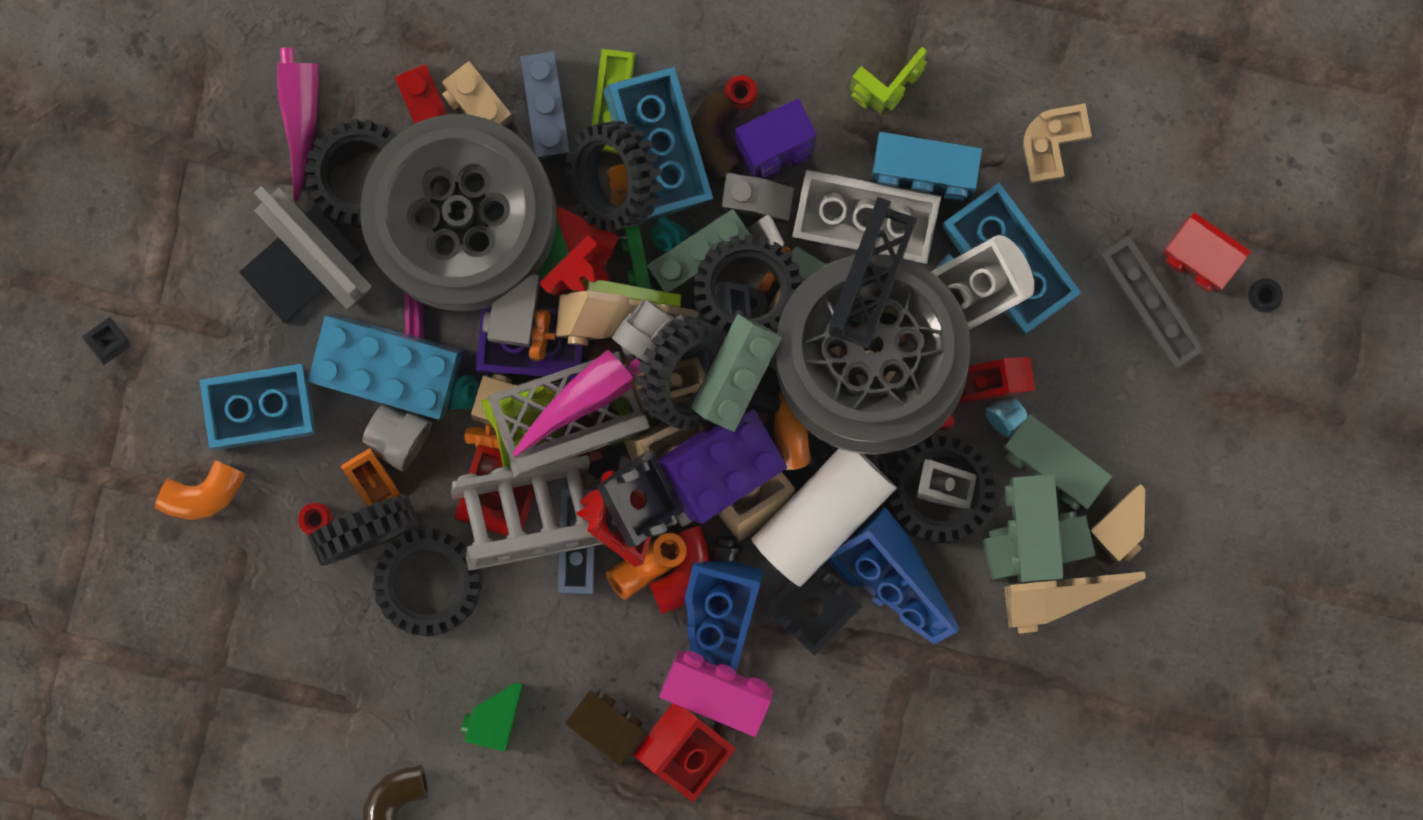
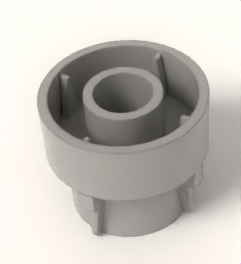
[611,299,677,363]
[362,404,432,472]

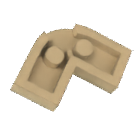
[1023,103,1092,184]

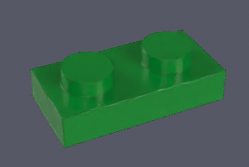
[620,225,652,289]

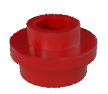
[724,75,758,110]
[298,502,333,535]

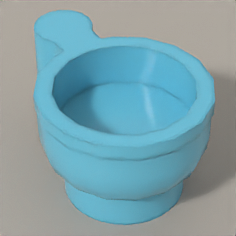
[984,395,1027,438]

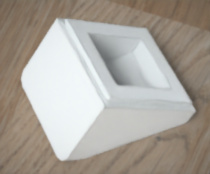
[747,215,784,250]

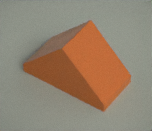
[341,448,401,507]

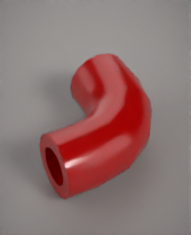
[649,526,711,615]

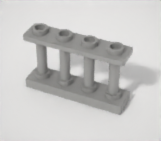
[451,455,604,571]

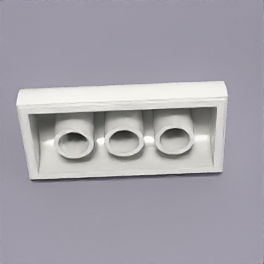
[793,169,941,264]
[908,235,1034,351]
[751,449,898,586]

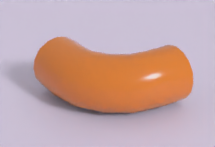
[774,389,811,470]
[154,460,246,520]
[605,533,686,600]

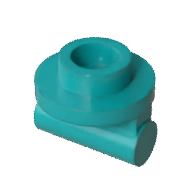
[650,216,691,252]
[449,375,480,410]

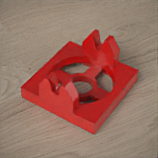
[540,235,613,296]
[576,470,651,567]

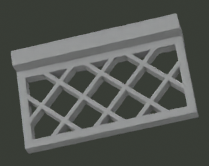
[254,186,373,311]
[487,351,650,478]

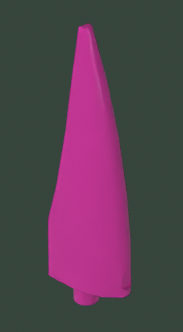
[277,47,319,201]
[513,350,641,458]

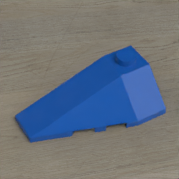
[827,507,960,644]
[685,561,764,671]

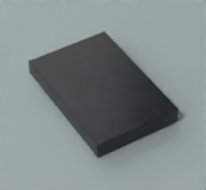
[239,205,362,324]

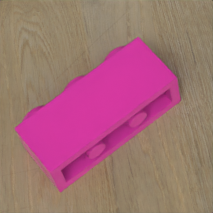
[659,650,774,737]

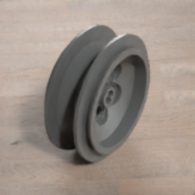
[361,114,557,311]
[776,254,970,454]

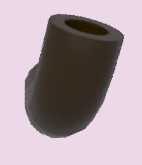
[691,89,741,185]
[363,765,428,820]

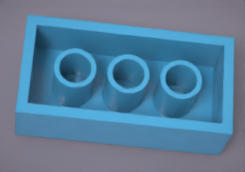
[603,67,713,221]
[941,182,1081,337]
[308,313,464,420]

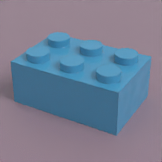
[870,132,982,202]
[199,364,317,451]

